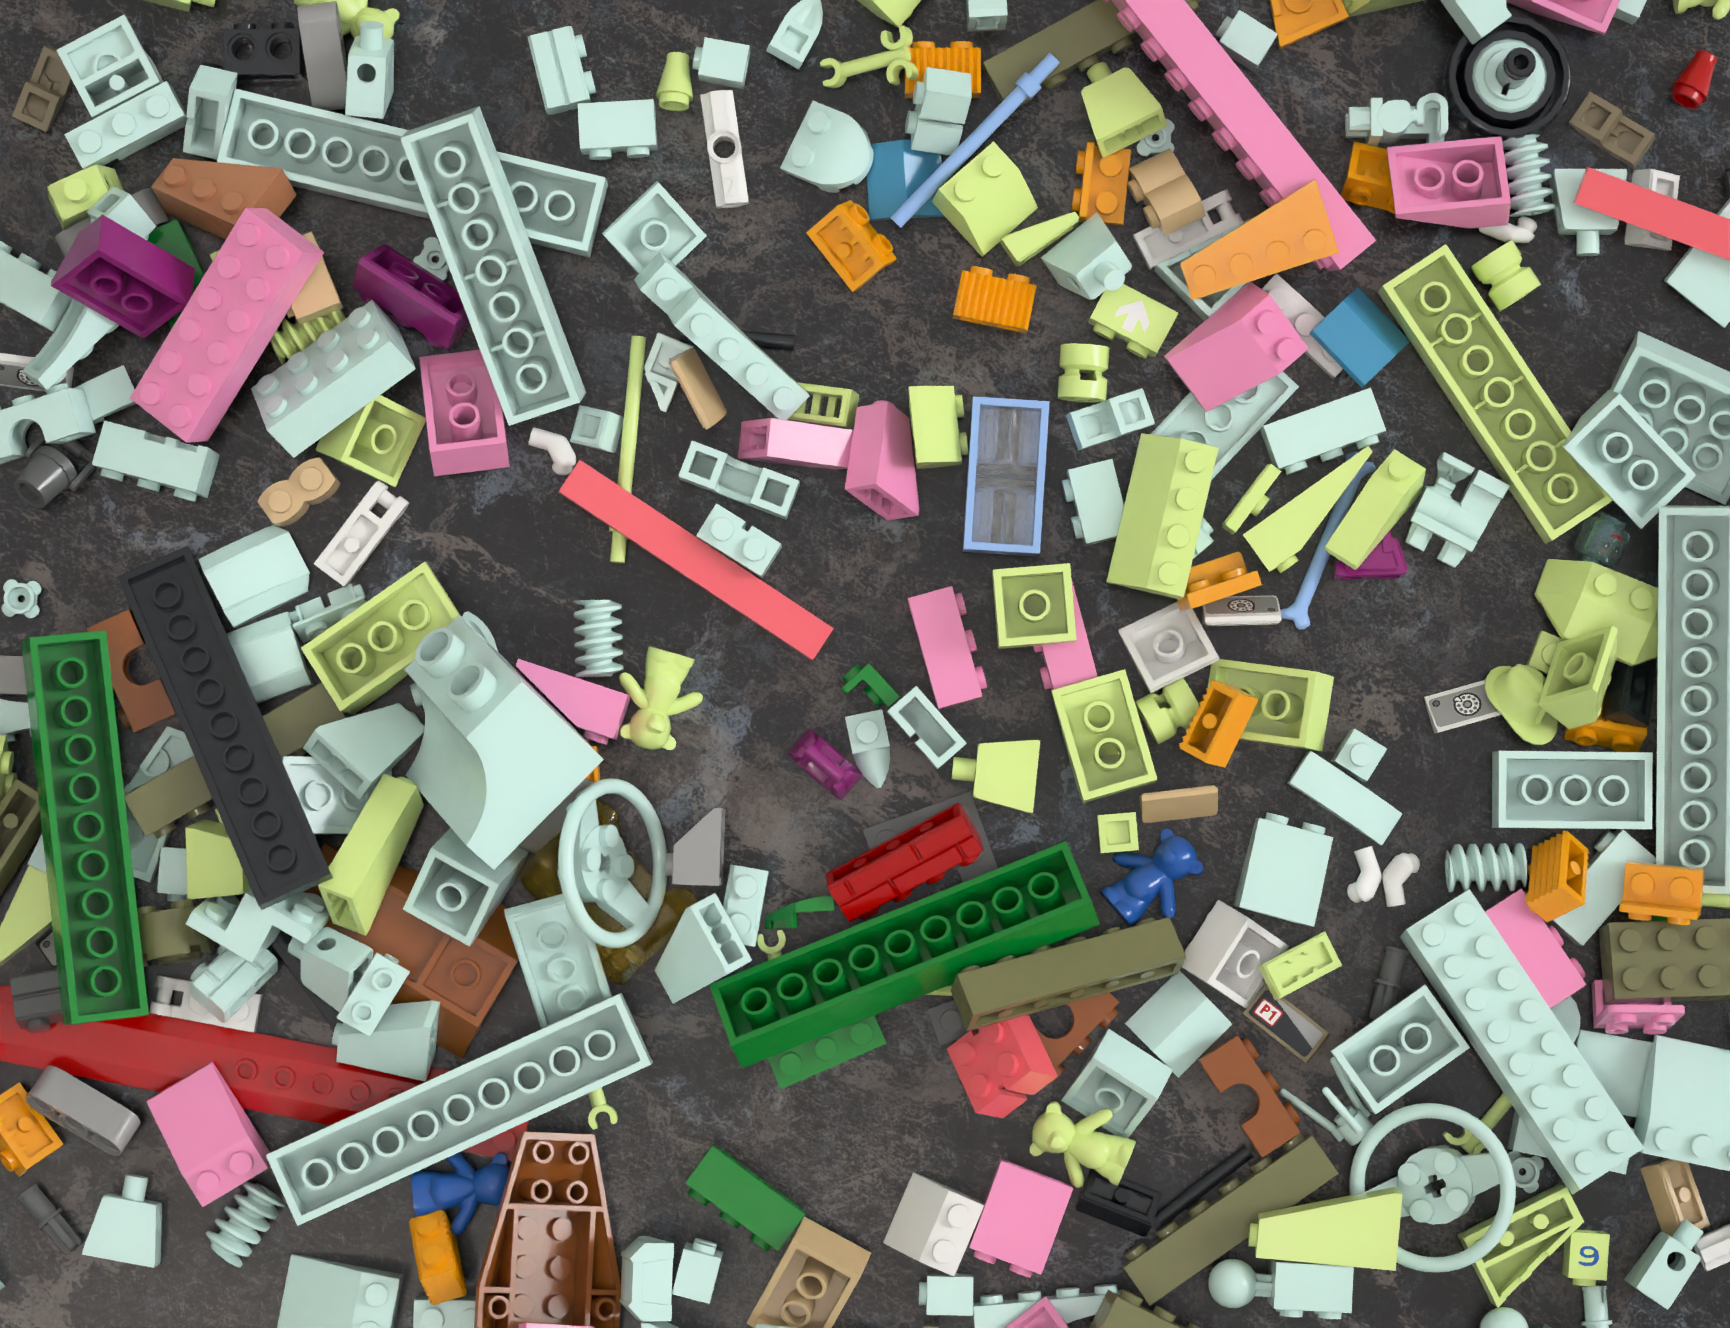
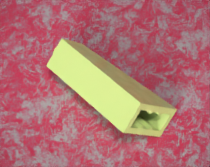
[318,774,424,936]
[1248,1187,1403,1271]

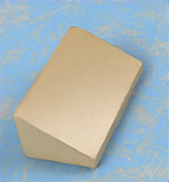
[669,348,727,430]
[1139,785,1218,823]
[1641,1158,1710,1237]

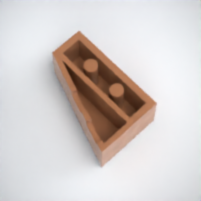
[151,158,297,240]

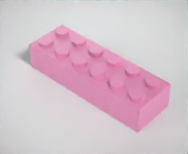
[130,208,324,443]

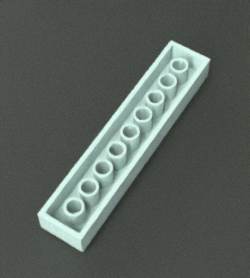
[217,89,608,257]
[1656,505,1730,894]
[266,993,653,1226]

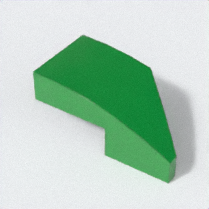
[765,895,835,929]

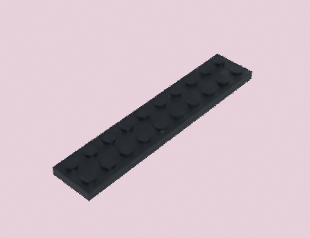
[118,546,333,910]

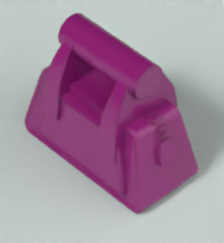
[1332,531,1408,581]
[787,728,863,800]

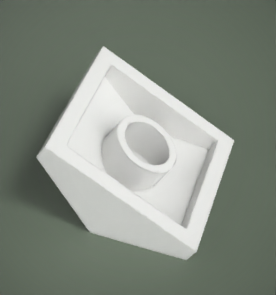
[1118,602,1219,693]

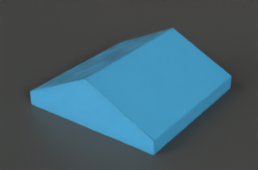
[867,140,944,221]
[1309,287,1410,388]

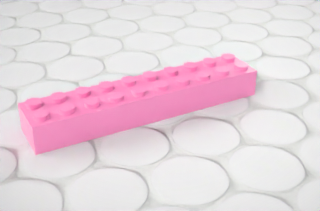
[1103,0,1376,271]

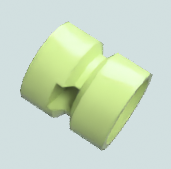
[1471,240,1541,312]
[1057,343,1109,403]
[1135,678,1200,745]

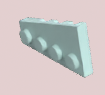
[124,726,194,883]

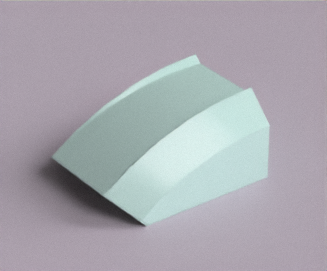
[199,525,310,629]
[227,612,315,704]
[619,1236,674,1321]

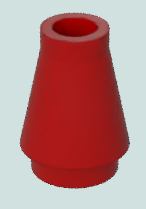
[1671,50,1717,109]

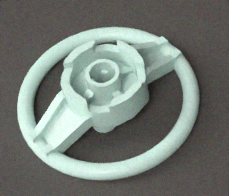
[557,778,667,948]
[1349,1103,1516,1273]

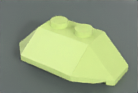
[1534,559,1658,666]

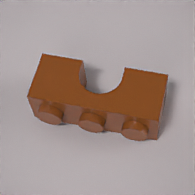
[86,609,177,734]
[1036,992,1119,1084]
[1197,1034,1301,1158]

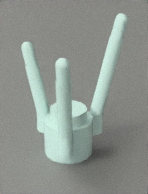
[1279,1057,1374,1146]

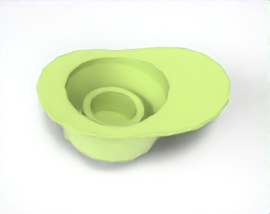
[1485,664,1558,745]

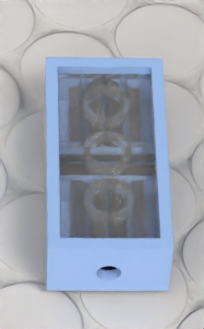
[962,396,1049,557]

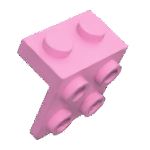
[1591,980,1685,1035]

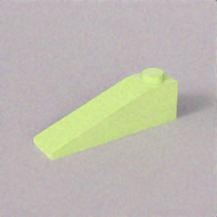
[1243,446,1372,574]

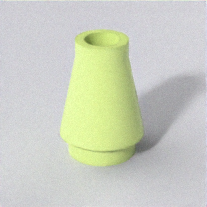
[656,52,693,111]

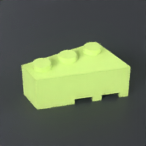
[1457,1184,1584,1308]

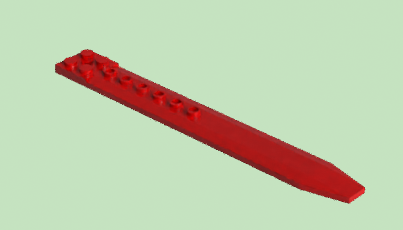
[0,985,529,1161]

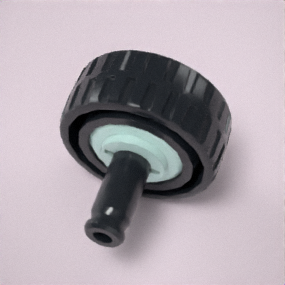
[1441,14,1572,141]

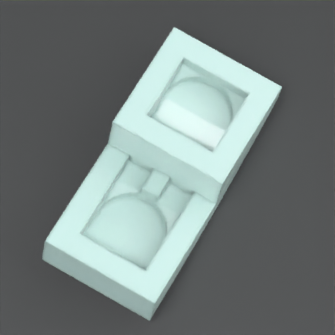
[1066,388,1155,451]

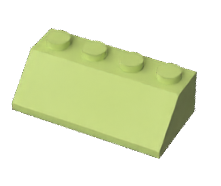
[1106,433,1219,600]

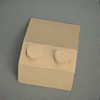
[746,1217,871,1328]

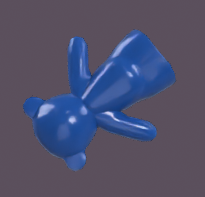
[1099,828,1204,927]
[411,1152,510,1235]

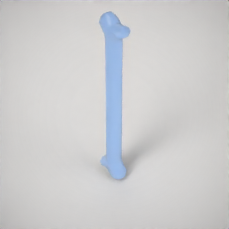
[1280,452,1376,630]

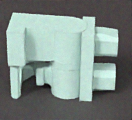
[1345,93,1448,147]
[1405,452,1510,568]

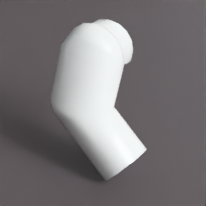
[1479,216,1537,243]
[528,427,576,476]
[1347,846,1382,903]
[1382,853,1420,907]

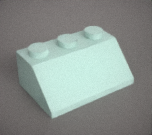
[1562,390,1697,529]
[1331,984,1470,1114]

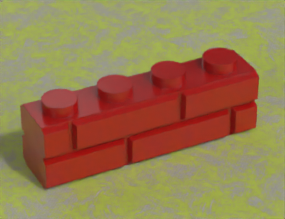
[826,802,983,922]

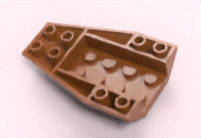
[303,843,519,1059]
[474,1131,621,1328]

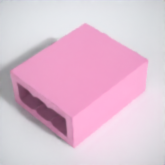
[968,1158,1073,1278]

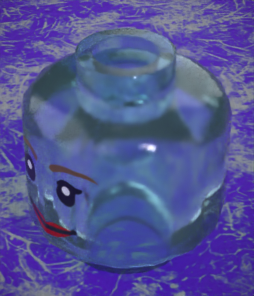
[1574,512,1631,567]

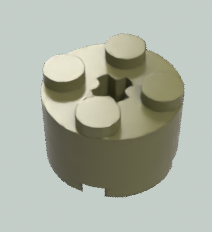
[137,899,213,967]

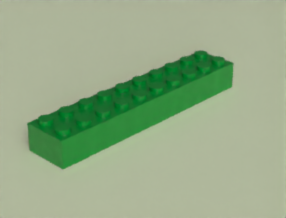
[21,630,149,1025]
[709,841,1100,1068]

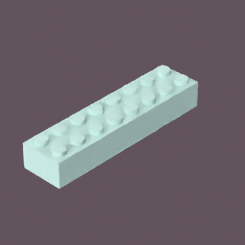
[400,106,586,426]
[1400,889,1644,1195]

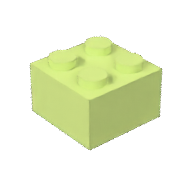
[992,563,1077,649]

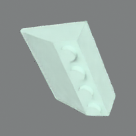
[1610,331,1730,505]
[1634,1034,1730,1171]
[277,1254,404,1328]

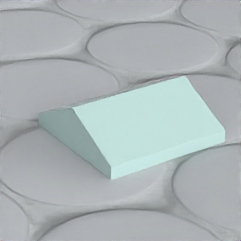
[602,181,706,274]
[1125,971,1232,1078]

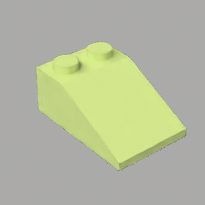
[1208,659,1334,752]
[1051,669,1158,803]

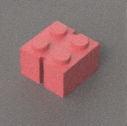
[947,1014,1058,1118]

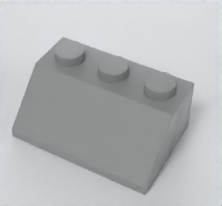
[665,808,725,886]

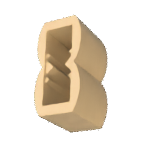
[1127,149,1206,236]
[257,457,341,527]

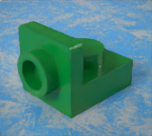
[841,663,900,708]

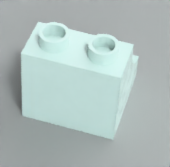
[404,615,604,870]

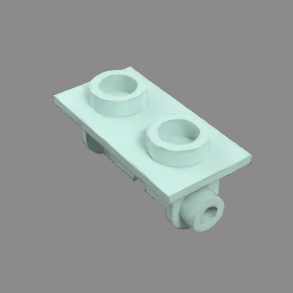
[290,583,366,643]
[336,952,410,1037]

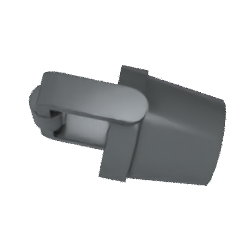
[14,433,96,508]

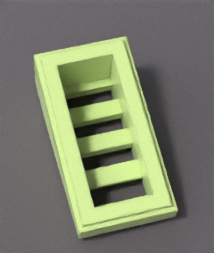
[1000,212,1080,267]
[774,382,859,430]

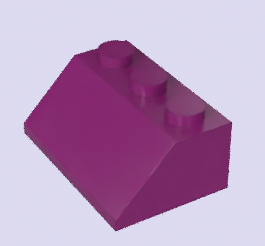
[51,214,195,339]
[352,243,470,349]

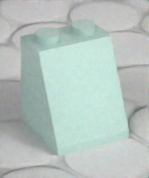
[1233,812,1333,927]
[403,828,529,947]

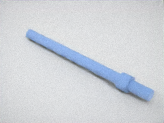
[890,53,1060,228]

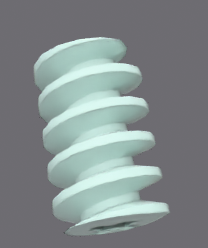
[1502,134,1556,217]
[573,600,623,677]
[1445,843,1527,892]
[206,1182,287,1268]

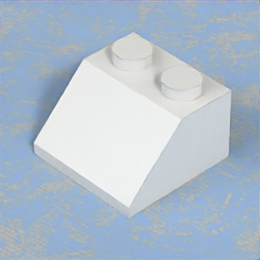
[1182,900,1289,1009]
[883,1172,984,1276]

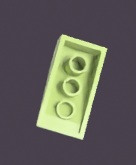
[301,562,460,714]

